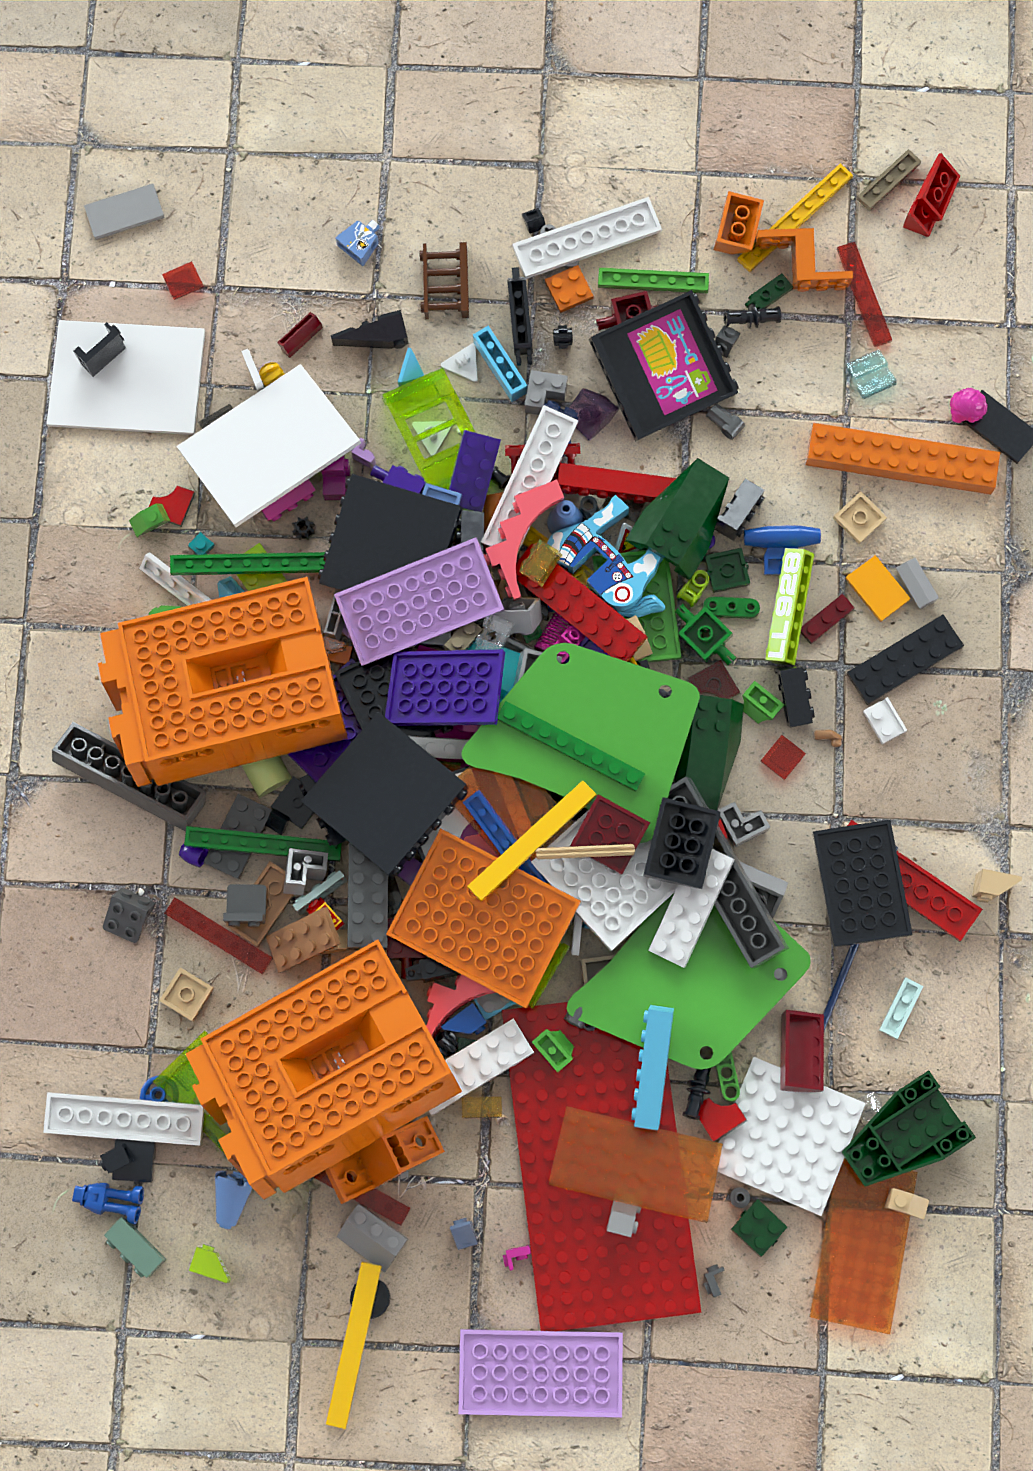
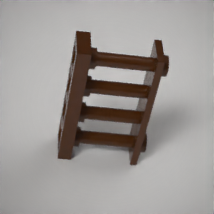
[419,242,469,320]

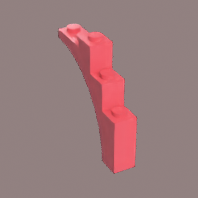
[484,480,564,601]
[426,974,496,1039]

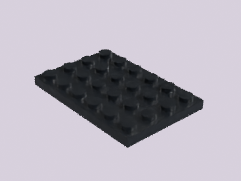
[813,819,913,948]

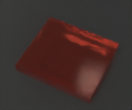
[162,261,204,300]
[760,735,806,780]

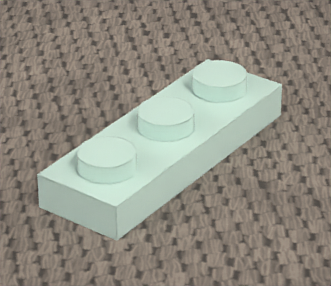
[293,870,347,916]
[879,977,923,1040]

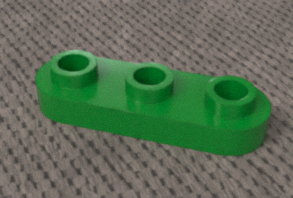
[703,597,760,619]

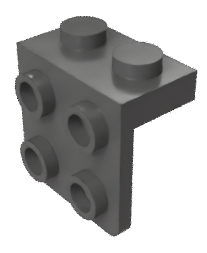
[223,884,267,927]
[103,888,156,943]

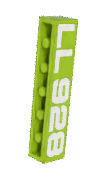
[765,548,814,665]

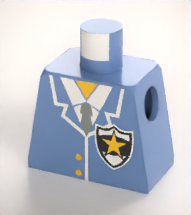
[335,220,380,266]

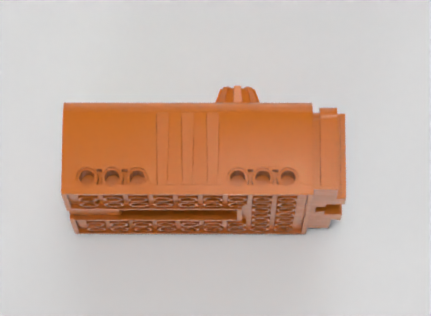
[98,577,348,787]
[186,940,462,1200]

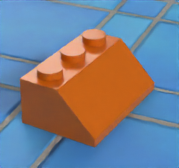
[713,191,764,254]

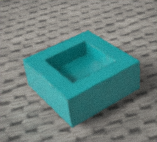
[188,532,215,555]

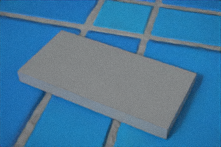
[84,184,165,240]

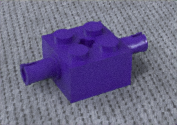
[370,465,426,494]

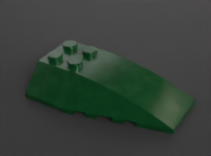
[625,458,729,581]
[674,695,744,811]

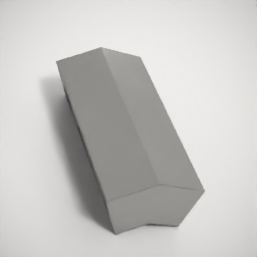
[896,558,939,609]
[323,590,345,642]

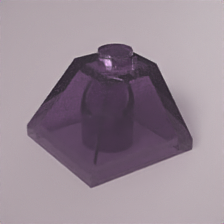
[569,388,619,441]

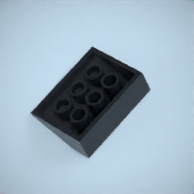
[643,797,721,889]

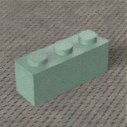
[104,1217,167,1278]

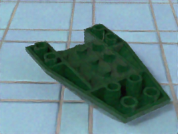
[841,1070,976,1187]

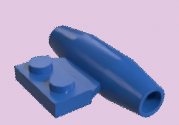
[744,525,821,575]

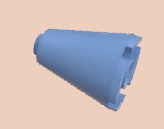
[547,500,585,534]
[215,1171,252,1229]

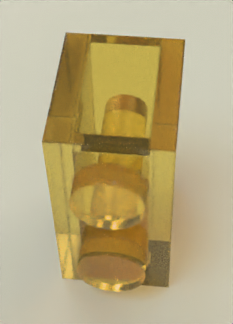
[519,539,562,587]
[462,1096,502,1119]

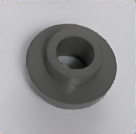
[730,1187,750,1208]

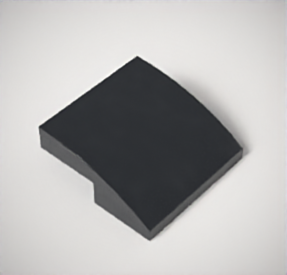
[112,1139,156,1183]

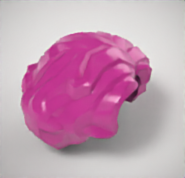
[950,388,987,423]

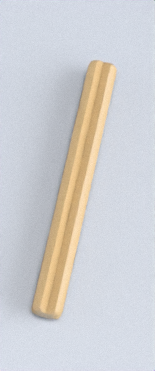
[536,844,635,859]

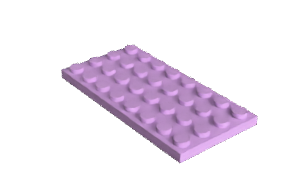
[334,538,505,666]
[458,1329,623,1418]

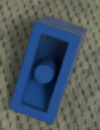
[441,1003,487,1035]

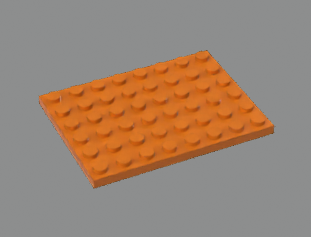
[386,828,581,1008]

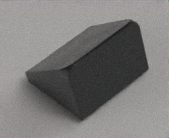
[522,208,546,234]

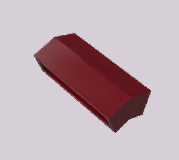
[277,312,323,358]

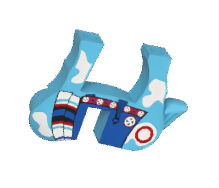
[546,495,665,618]

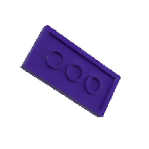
[448,430,501,512]

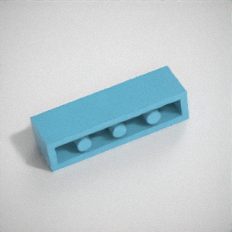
[473,326,527,402]

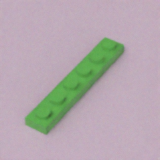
[598,268,709,293]

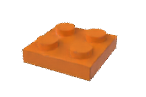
[545,265,594,313]

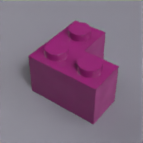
[321,455,351,500]

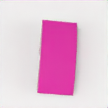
[554,625,586,664]

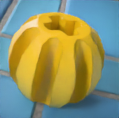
[259,362,285,387]

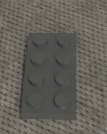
[203,794,272,880]

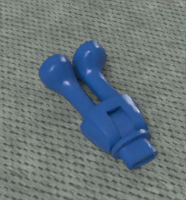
[72,1183,144,1224]

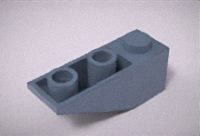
[450,1218,478,1250]

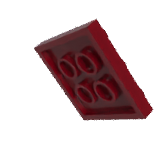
[569,794,650,875]

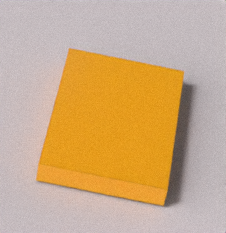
[845,555,911,622]

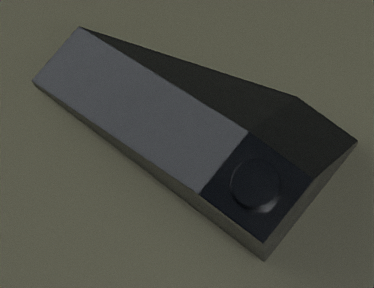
[330,310,409,349]

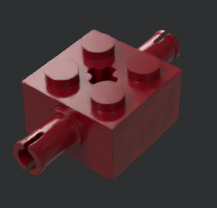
[596,291,661,331]
[387,900,428,979]

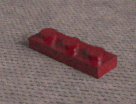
[801,593,855,644]

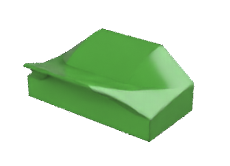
[742,681,784,724]
[532,1029,574,1073]

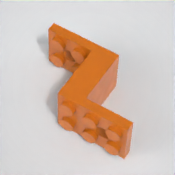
[754,228,853,292]
[325,1116,445,1204]

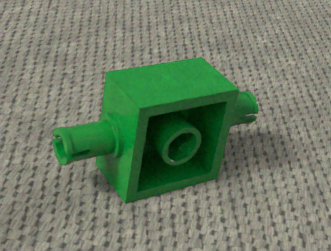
[675,604,737,666]

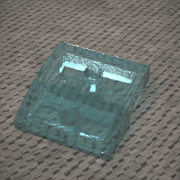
[846,350,896,399]

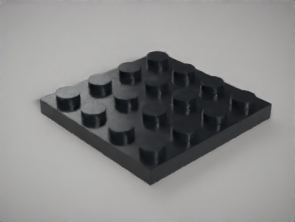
[334,648,409,730]

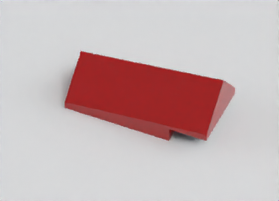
[903,153,960,237]

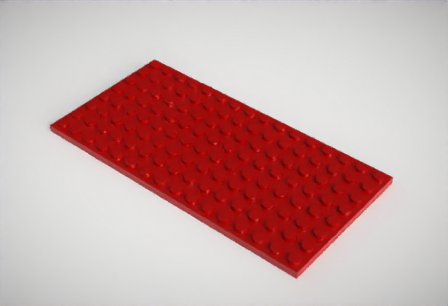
[502,1002,702,1331]

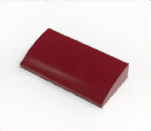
[780,1010,824,1092]

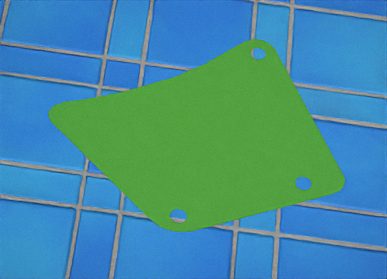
[461,643,700,843]
[567,892,811,1070]

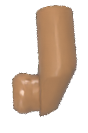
[815,729,842,747]

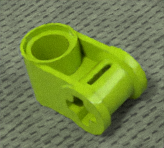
[677,570,709,608]

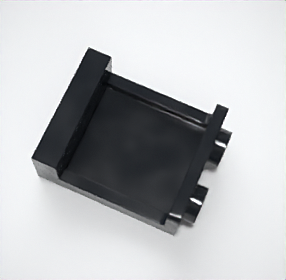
[73,322,126,377]

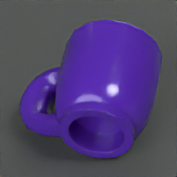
[179,844,208,868]

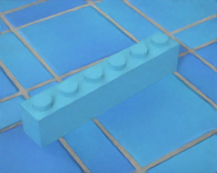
[631,1005,674,1130]

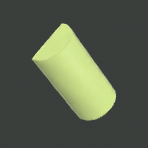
[241,756,292,798]

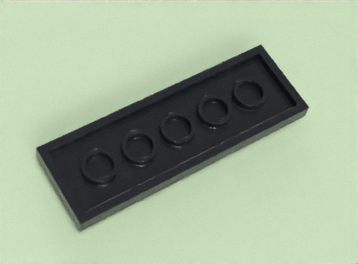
[846,614,964,705]

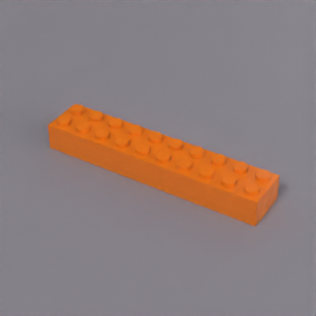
[806,423,1000,495]

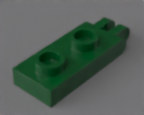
[745,273,793,310]

